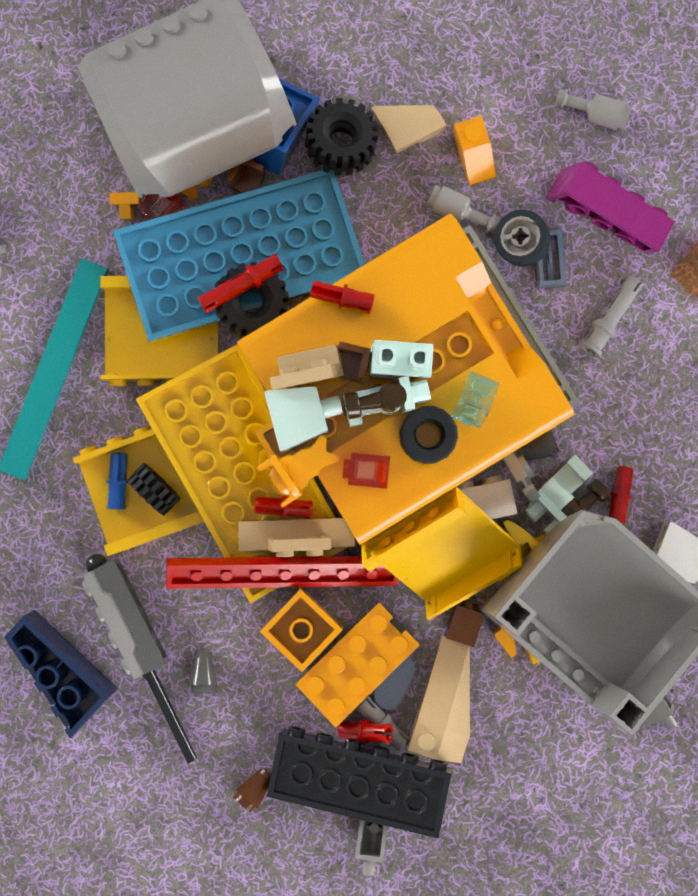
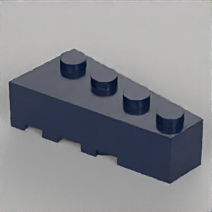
[4,610,118,738]

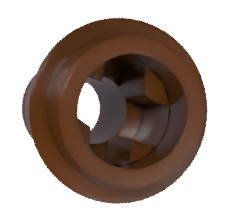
[233,767,271,813]

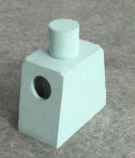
[264,387,343,452]

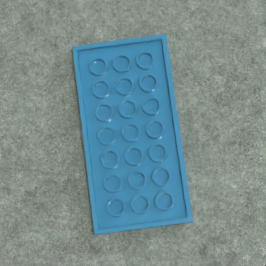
[113,169,365,342]

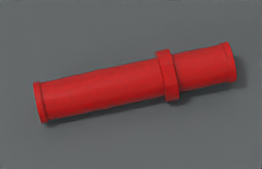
[197,253,284,314]

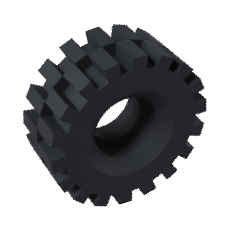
[305,98,379,176]
[215,262,289,338]

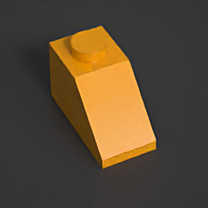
[452,115,496,186]

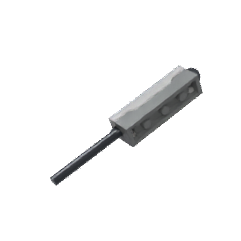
[82,554,197,764]

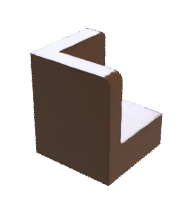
[226,160,266,193]
[336,342,371,384]

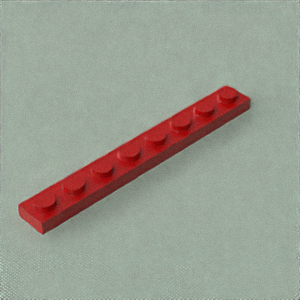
[166,556,399,589]

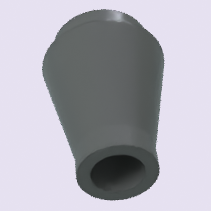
[516,430,559,461]
[188,652,217,693]

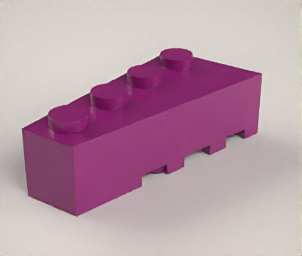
[545,161,675,253]

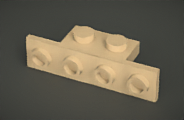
[238,518,355,557]

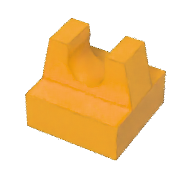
[109,192,143,220]

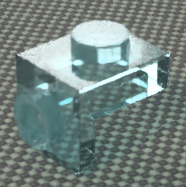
[451,371,499,428]

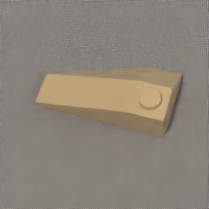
[407,635,470,763]

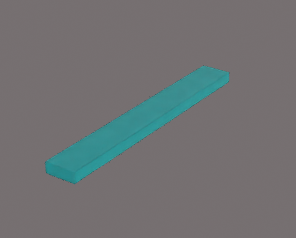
[0,258,109,480]

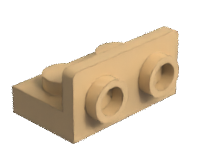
[269,345,344,390]

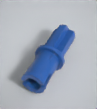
[106,452,129,510]

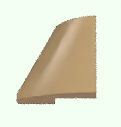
[371,105,447,154]

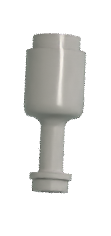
[555,89,632,130]
[426,185,501,234]

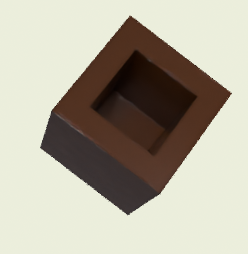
[444,600,485,647]

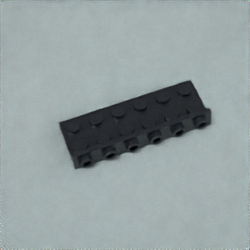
[266,726,453,839]

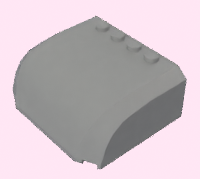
[78,0,297,198]
[482,510,698,736]

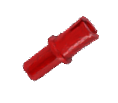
[310,281,375,314]
[609,466,634,524]
[254,496,313,519]
[337,720,394,743]

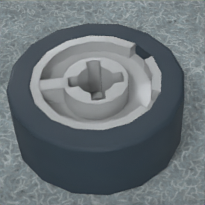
[494,209,551,267]

